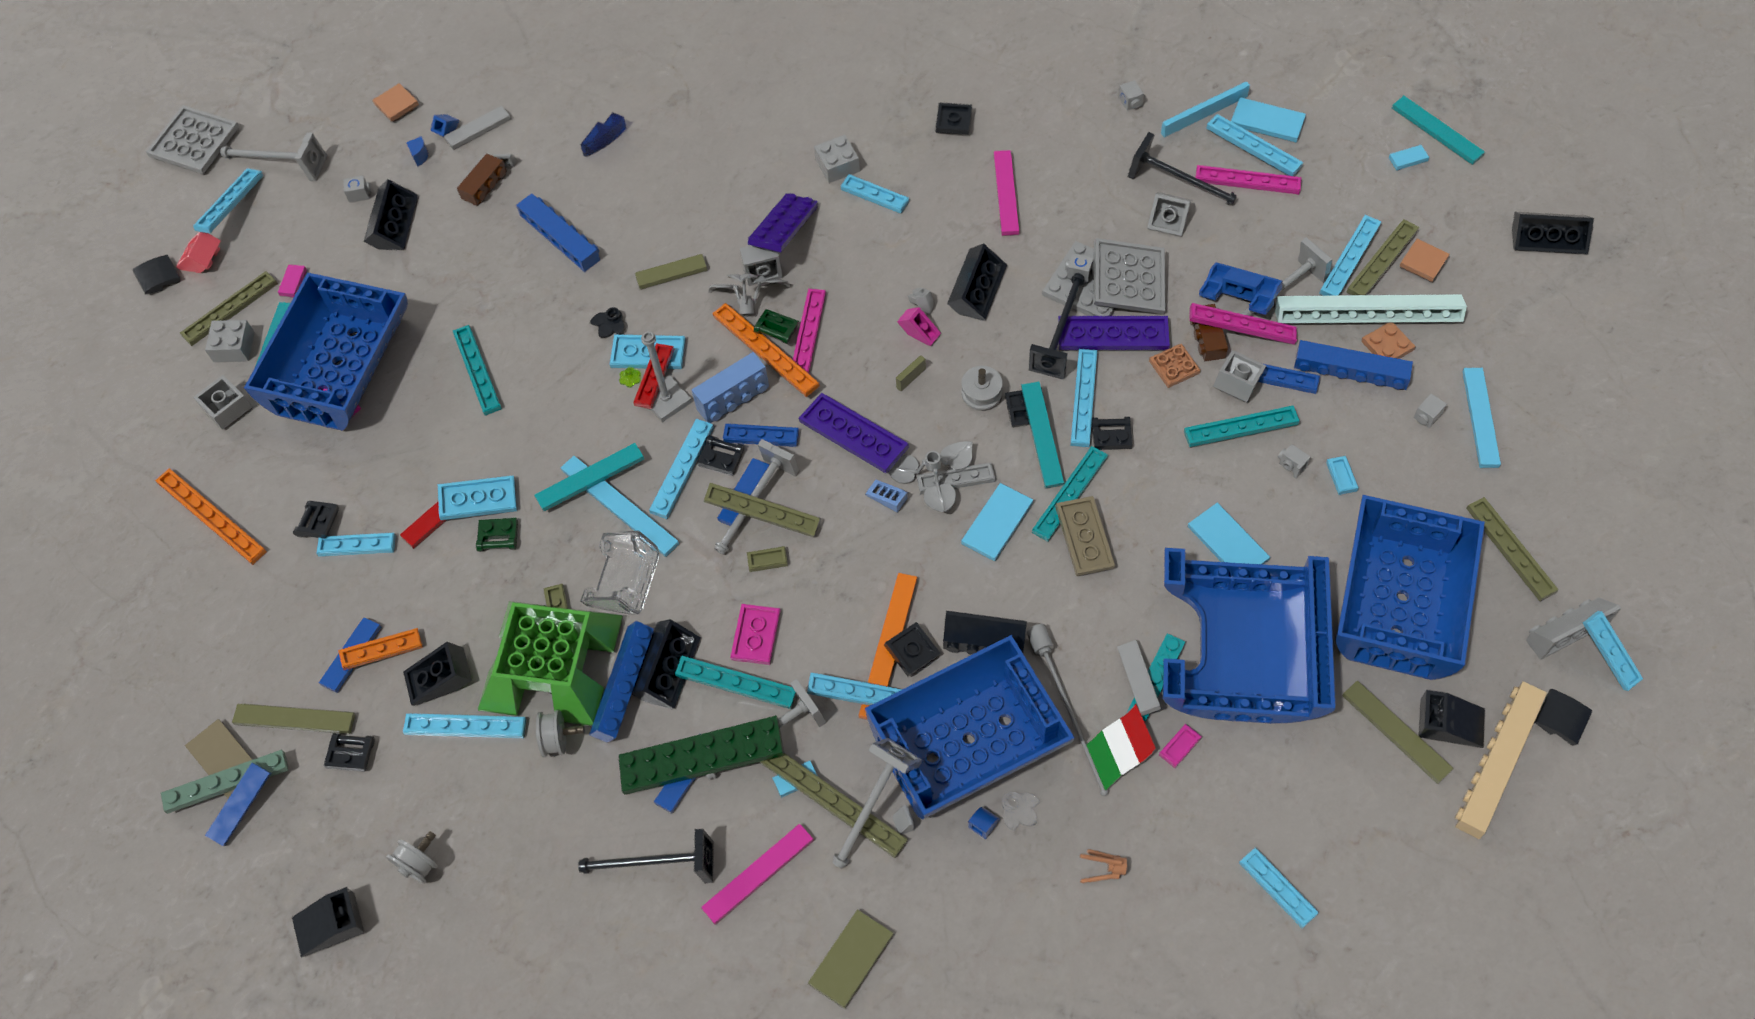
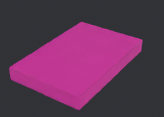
[730,604,781,665]

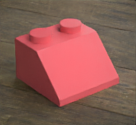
[175,232,221,273]

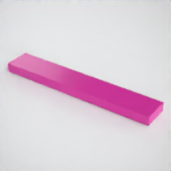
[994,150,1019,236]
[1195,165,1302,194]
[793,288,826,374]
[1189,303,1297,344]
[701,823,814,925]

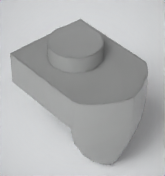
[908,287,933,314]

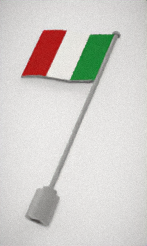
[1026,624,1156,796]

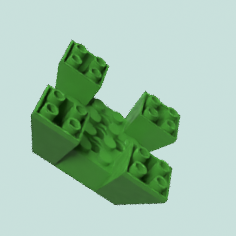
[478,601,623,726]

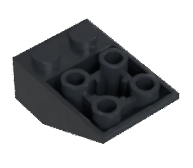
[1418,690,1485,748]
[292,887,364,957]

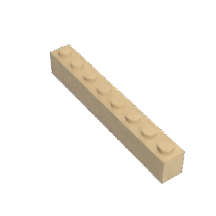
[1455,681,1547,839]

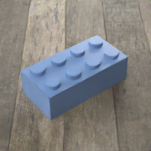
[691,352,769,423]

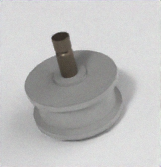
[961,366,1002,410]
[536,710,585,757]
[386,831,438,884]

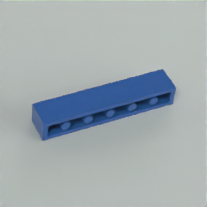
[516,193,600,272]
[1294,340,1413,390]
[589,621,654,743]

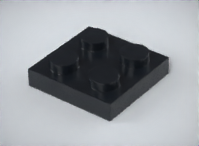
[935,103,972,135]
[884,622,941,677]

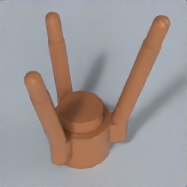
[1080,849,1127,883]

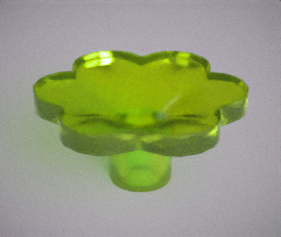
[619,367,641,388]

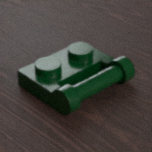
[754,309,799,344]
[476,518,518,552]

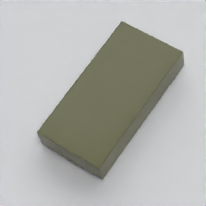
[896,355,926,391]
[747,546,788,572]

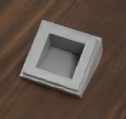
[494,154,516,167]
[893,805,914,835]

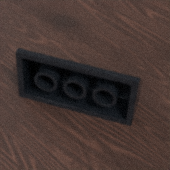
[363,179,418,250]
[1512,212,1594,254]
[947,243,1007,321]
[943,611,1027,655]
[632,619,701,709]

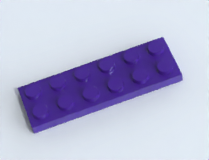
[748,193,818,252]
[1058,316,1170,350]
[799,393,909,474]

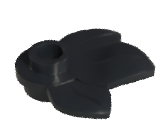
[590,307,624,338]

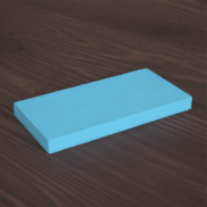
[1231,97,1306,142]
[610,335,686,369]
[438,475,517,520]
[961,483,1033,561]
[1187,502,1270,564]

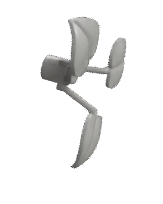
[709,274,790,314]
[888,441,972,512]

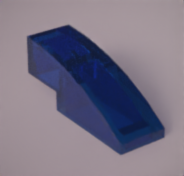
[580,112,627,157]

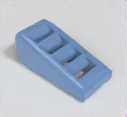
[865,480,908,513]

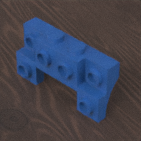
[1199,262,1283,315]

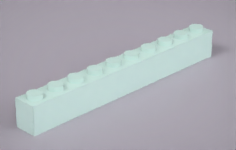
[1275,294,1467,323]

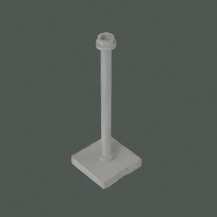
[221,133,327,181]
[1241,237,1332,316]
[641,331,692,423]
[714,439,799,555]
[706,679,826,780]
[833,738,923,868]

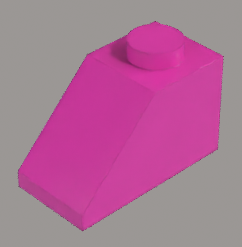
[897,307,941,346]

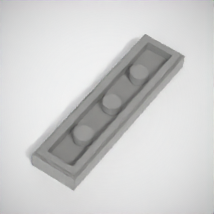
[444,105,511,150]
[917,463,995,495]
[1117,640,1161,716]

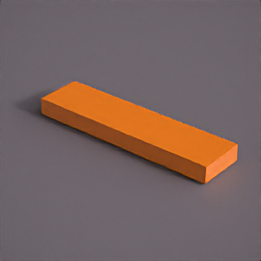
[338,628,423,670]

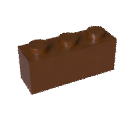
[457,153,507,206]
[1190,303,1228,362]

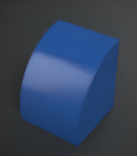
[431,114,459,137]
[406,136,428,167]
[968,807,1000,839]

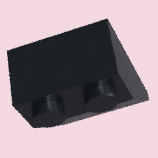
[403,642,472,706]

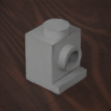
[1278,444,1310,479]

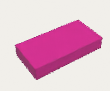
[278,264,307,297]
[1159,724,1202,768]

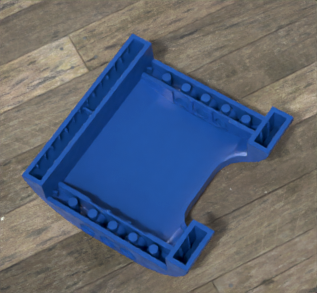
[1163,548,1335,723]

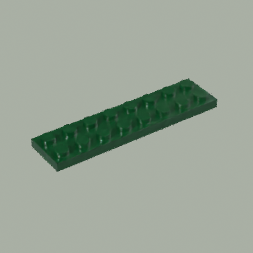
[618,715,784,795]

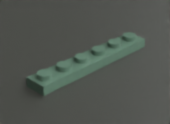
[161,749,289,814]

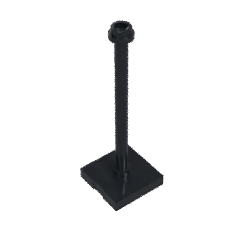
[1127,132,1237,205]
[1029,273,1085,380]
[578,829,714,883]

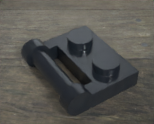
[1092,416,1132,450]
[697,435,745,476]
[293,501,339,539]
[324,733,375,772]

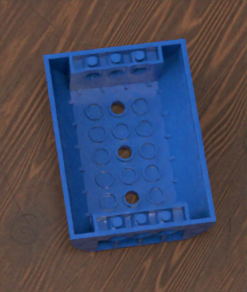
[244,272,408,431]
[1336,495,1485,680]
[865,635,1075,819]

